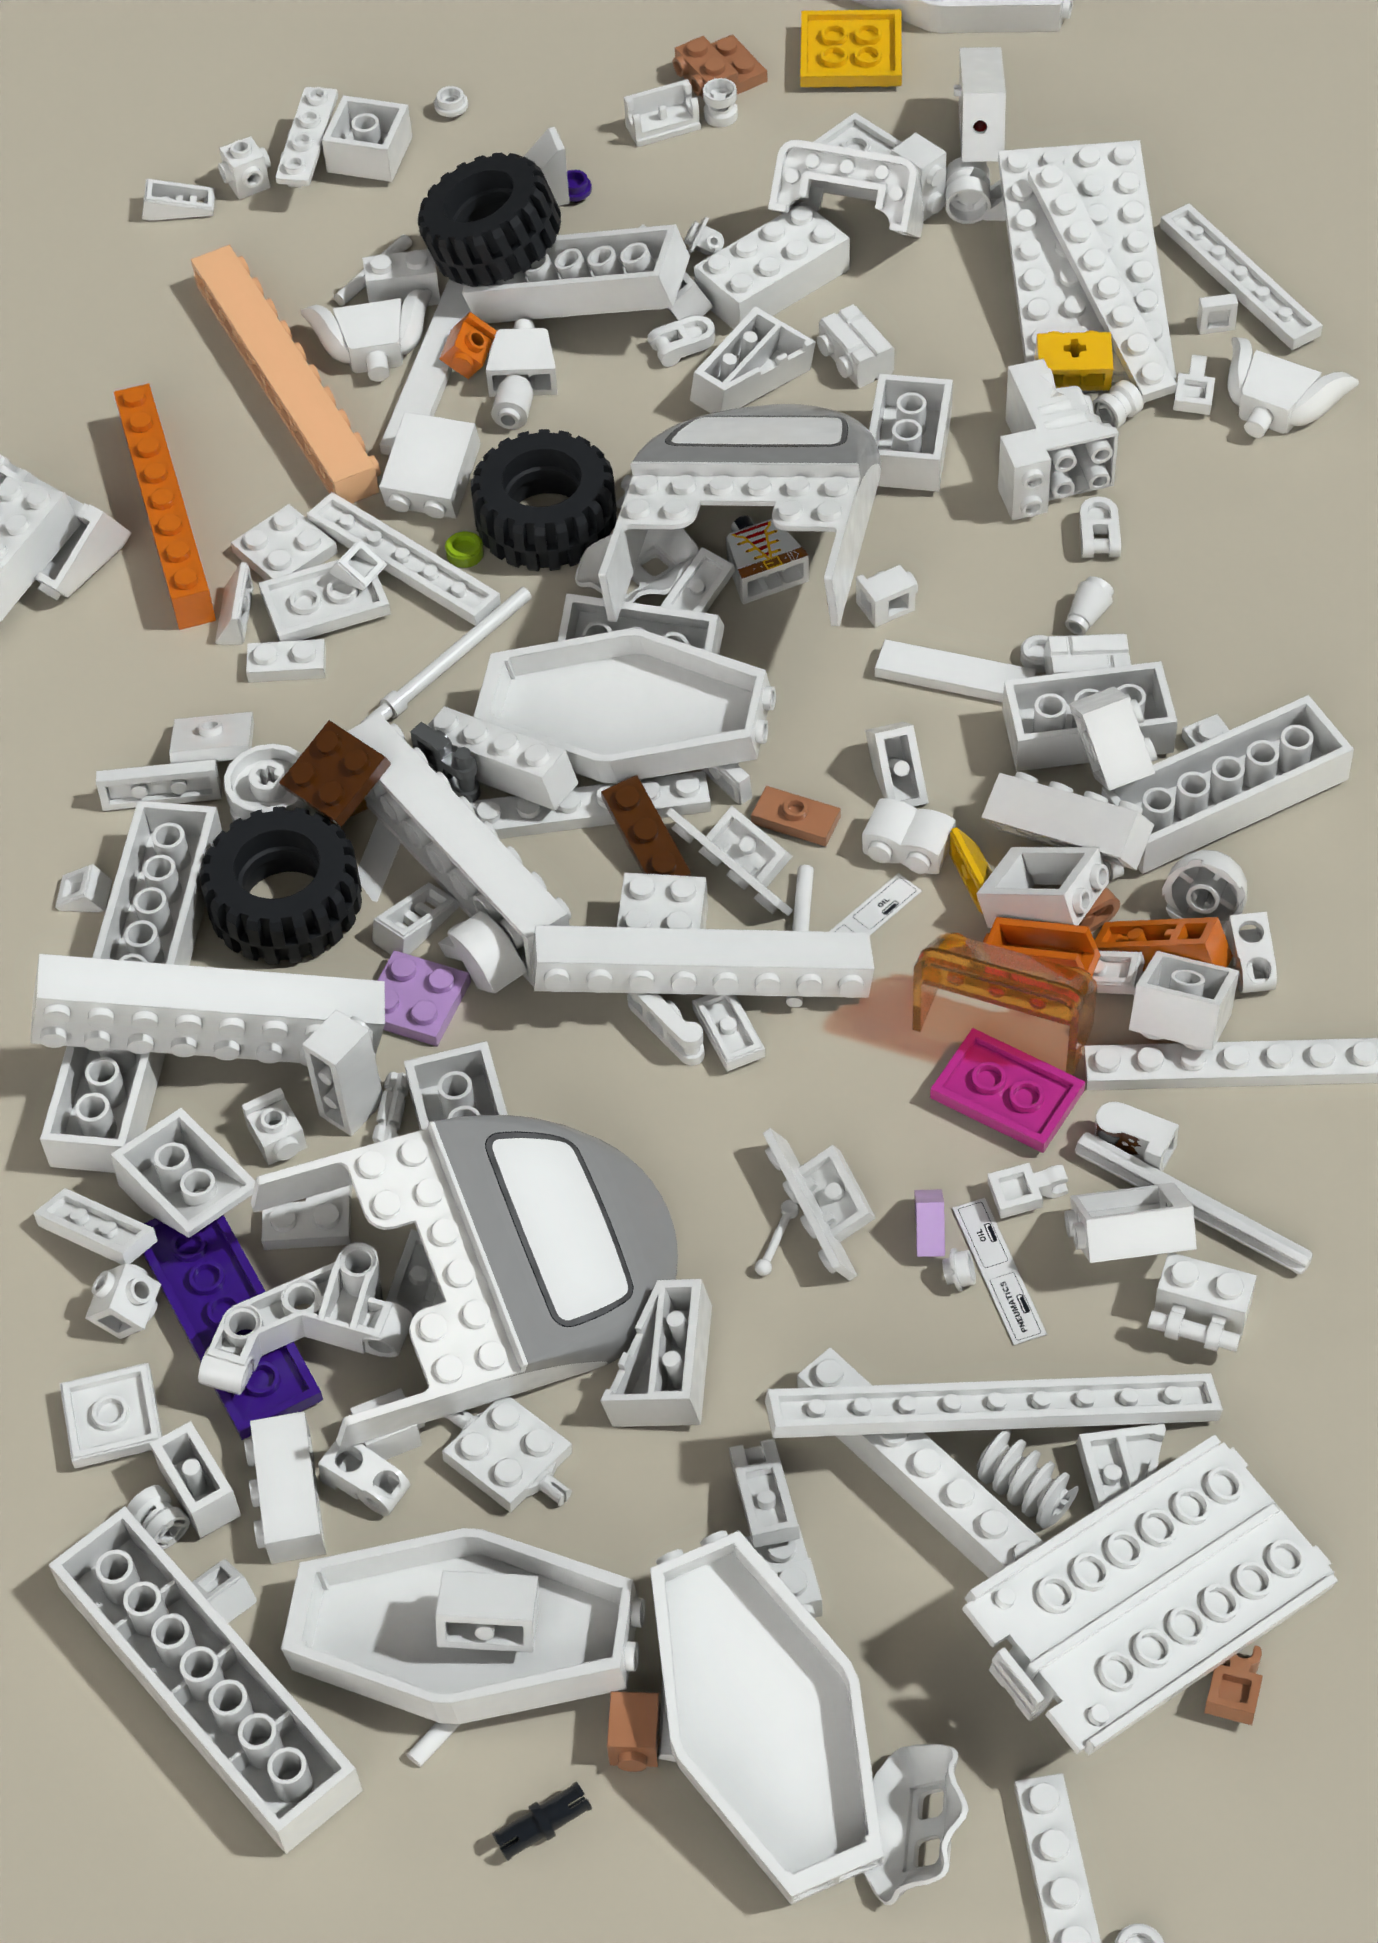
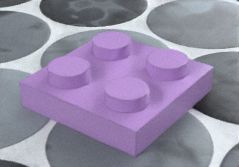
[378,950,471,1047]

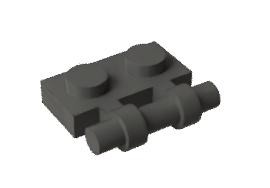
[410,722,481,803]

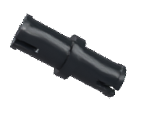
[492,1781,592,1861]

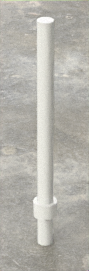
[361,587,532,723]

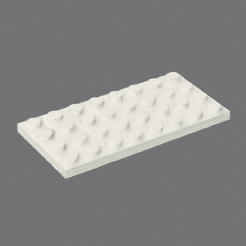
[998,140,1176,393]

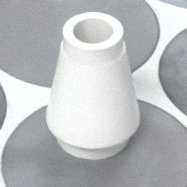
[1065,576,1114,635]

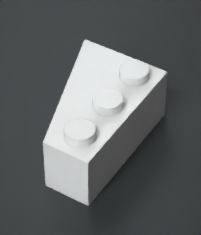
[690,306,816,413]
[600,1279,712,1427]

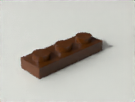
[601,775,691,876]

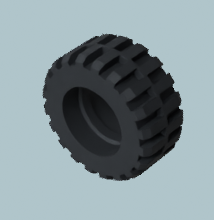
[417,153,561,287]
[471,429,617,571]
[200,806,362,964]

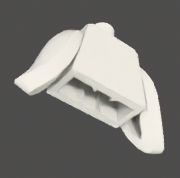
[300,289,433,381]
[1227,337,1359,438]

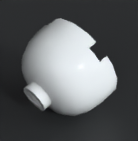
[1162,850,1248,931]

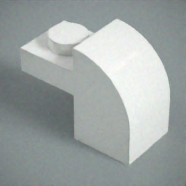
[438,911,527,994]

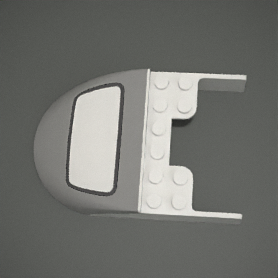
[599,404,881,626]
[251,1115,678,1449]

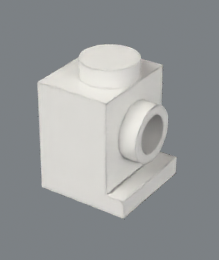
[856,565,918,628]
[241,1087,307,1166]

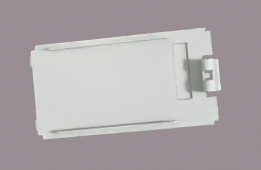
[962,1435,1338,1756]

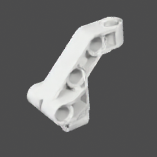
[198,1242,413,1395]

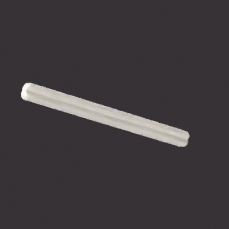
[1075,1132,1313,1274]

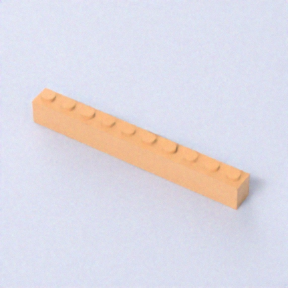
[191,245,381,503]

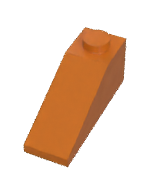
[1095,917,1233,971]

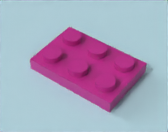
[930,1028,1085,1153]

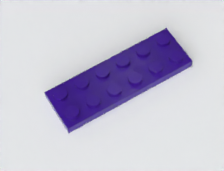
[143,1215,323,1440]

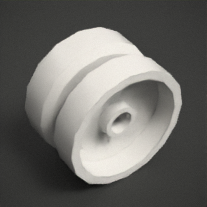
[224,744,319,822]

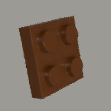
[279,720,391,827]

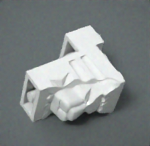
[998,358,1119,521]

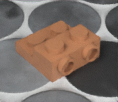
[673,34,768,98]

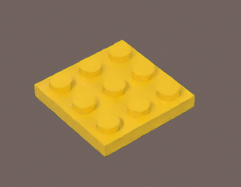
[800,9,902,88]

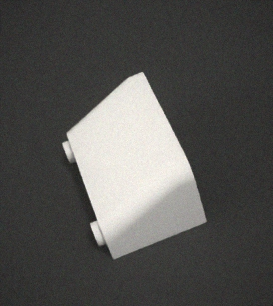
[768,140,924,238]
[0,455,132,600]

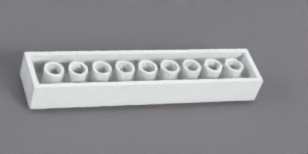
[40,801,222,1173]

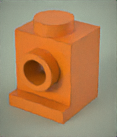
[439,312,497,379]

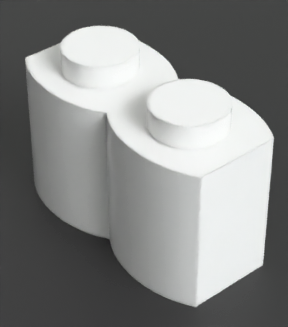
[862,798,956,874]

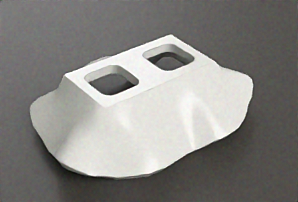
[575,528,699,603]
[864,1744,969,1905]

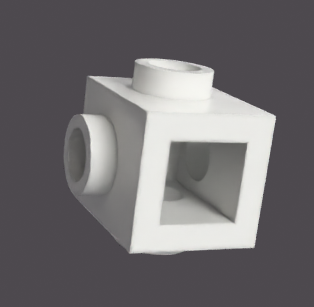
[218,136,271,200]
[85,1263,161,1339]

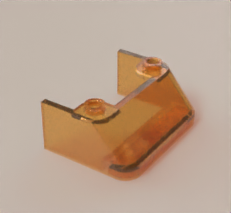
[912,932,1097,1076]

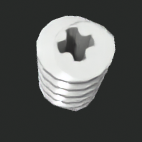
[977,1429,1079,1529]

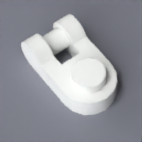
[647,315,715,367]
[1079,496,1121,558]

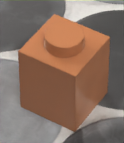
[607,1691,661,1772]

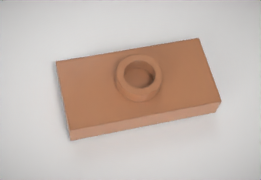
[751,786,841,846]

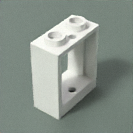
[976,847,1109,928]
[1064,1183,1197,1263]

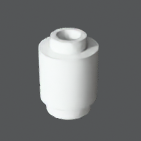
[491,375,533,429]

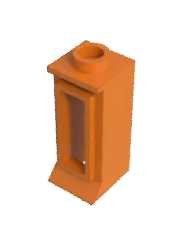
[982,917,1101,989]

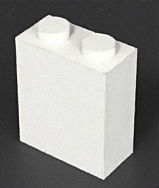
[379,412,481,519]

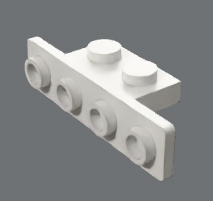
[275,87,338,188]
[666,806,793,916]
[763,1128,876,1281]

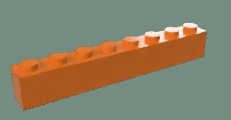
[114,383,216,630]

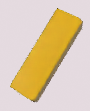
[949,827,992,914]

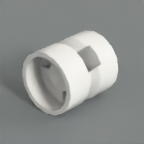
[945,157,991,224]

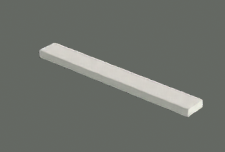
[380,280,472,455]

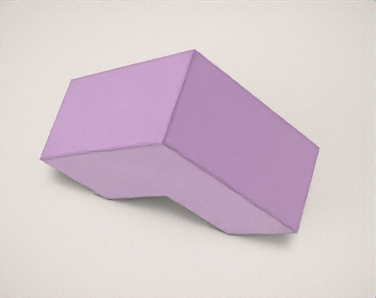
[914,1189,945,1257]

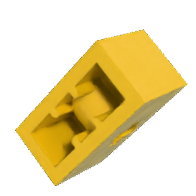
[1035,330,1114,391]

